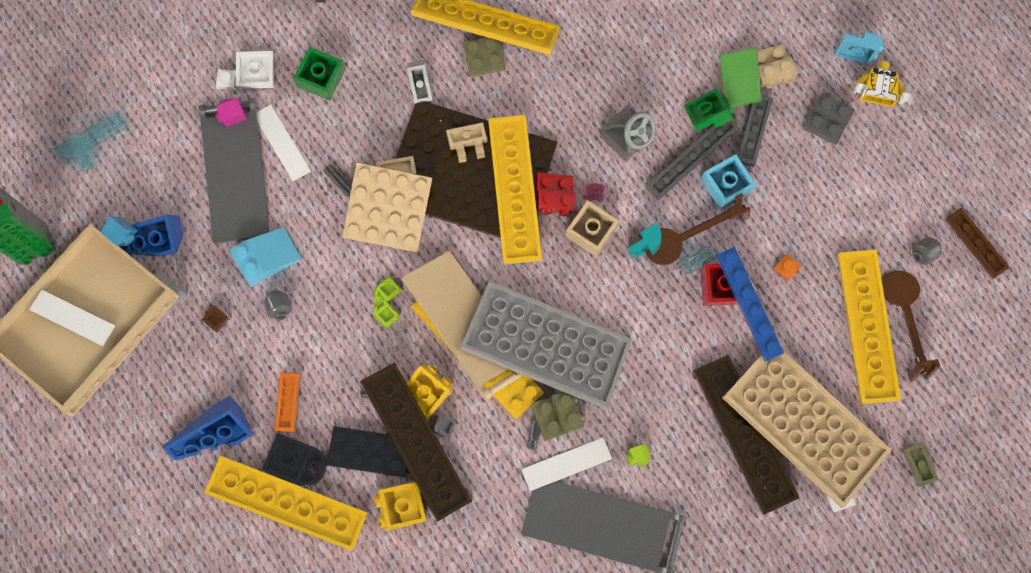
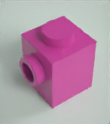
[215,97,247,127]

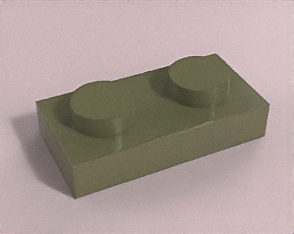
[903,442,939,487]

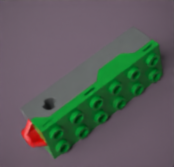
[0,188,56,265]

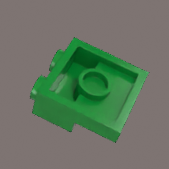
[684,88,734,132]

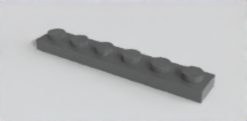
[646,120,739,200]

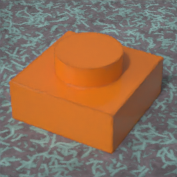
[774,254,801,281]

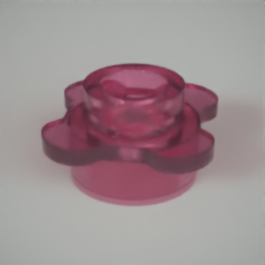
[586,183,605,202]

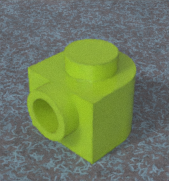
[626,443,652,467]

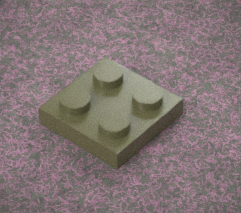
[463,37,506,77]

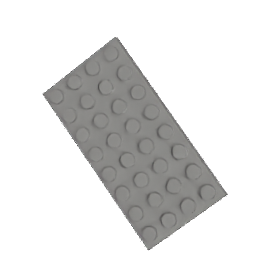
[460,281,632,409]

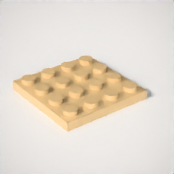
[342,162,432,252]

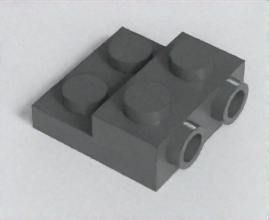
[803,93,855,145]

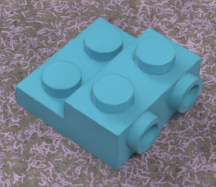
[834,32,885,65]

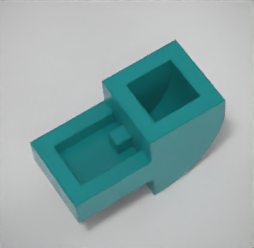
[627,223,662,258]

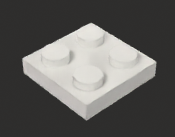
[236,51,274,89]

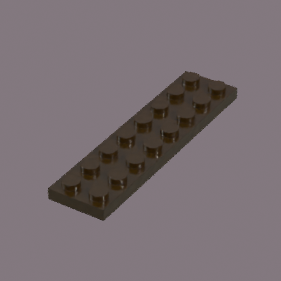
[692,355,800,515]
[360,362,472,522]

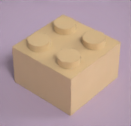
[565,200,619,257]

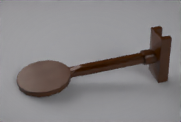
[646,193,751,266]
[882,270,941,382]

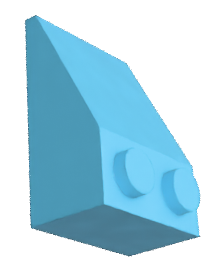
[229,227,301,287]

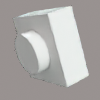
[216,69,236,90]

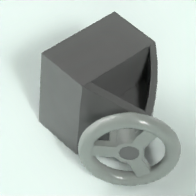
[600,105,656,161]

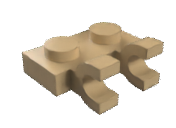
[446,122,487,163]

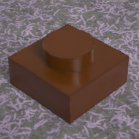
[201,305,230,333]

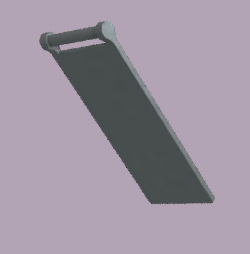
[198,98,270,244]
[522,481,687,573]

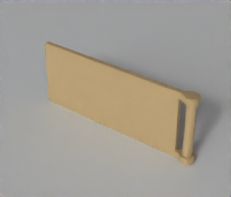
[402,251,523,401]

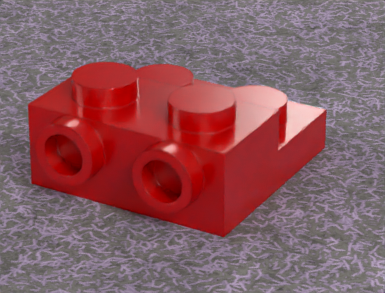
[535,172,576,216]

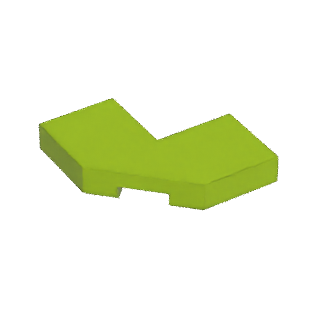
[373,276,402,329]

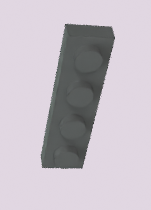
[737,95,773,167]

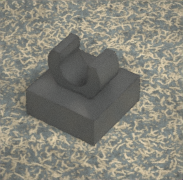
[430,413,456,439]

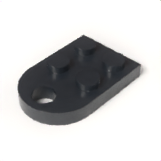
[262,433,327,486]

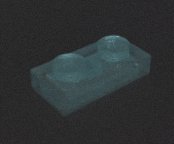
[68,131,97,172]
[676,247,718,275]

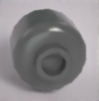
[912,237,942,265]
[264,290,291,320]

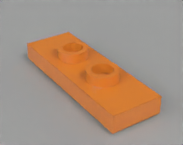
[274,372,301,433]

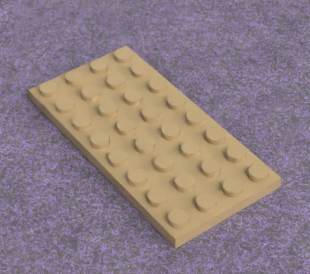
[722,352,891,508]

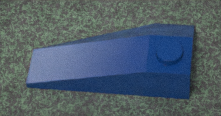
[119,215,184,257]
[163,396,253,460]

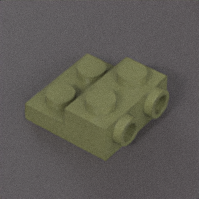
[531,392,585,441]

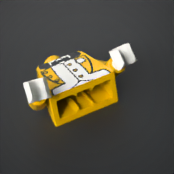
[853,61,913,107]

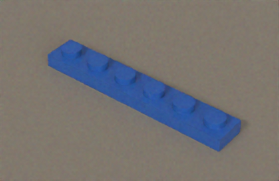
[715,247,784,362]

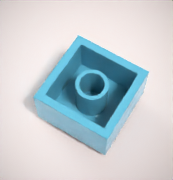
[700,154,756,210]

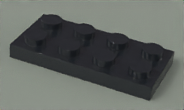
[326,426,407,478]

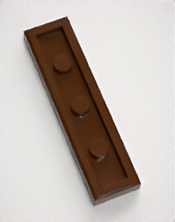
[945,208,1010,279]

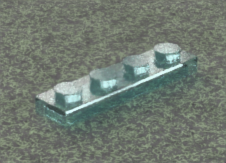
[53,111,130,165]

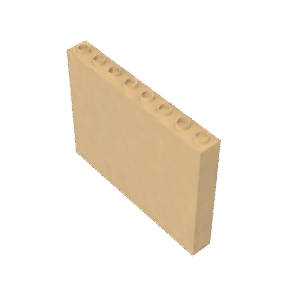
[0,224,180,417]

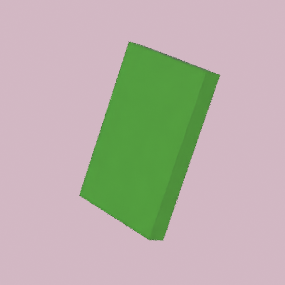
[720,47,762,107]

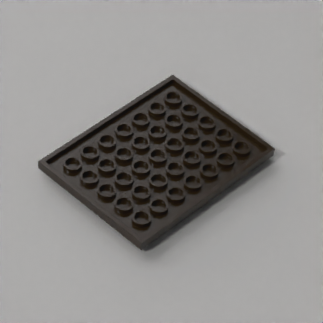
[395,102,558,238]

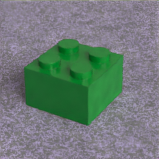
[293,47,346,101]

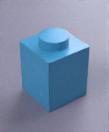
[101,216,138,246]

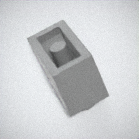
[407,60,433,103]

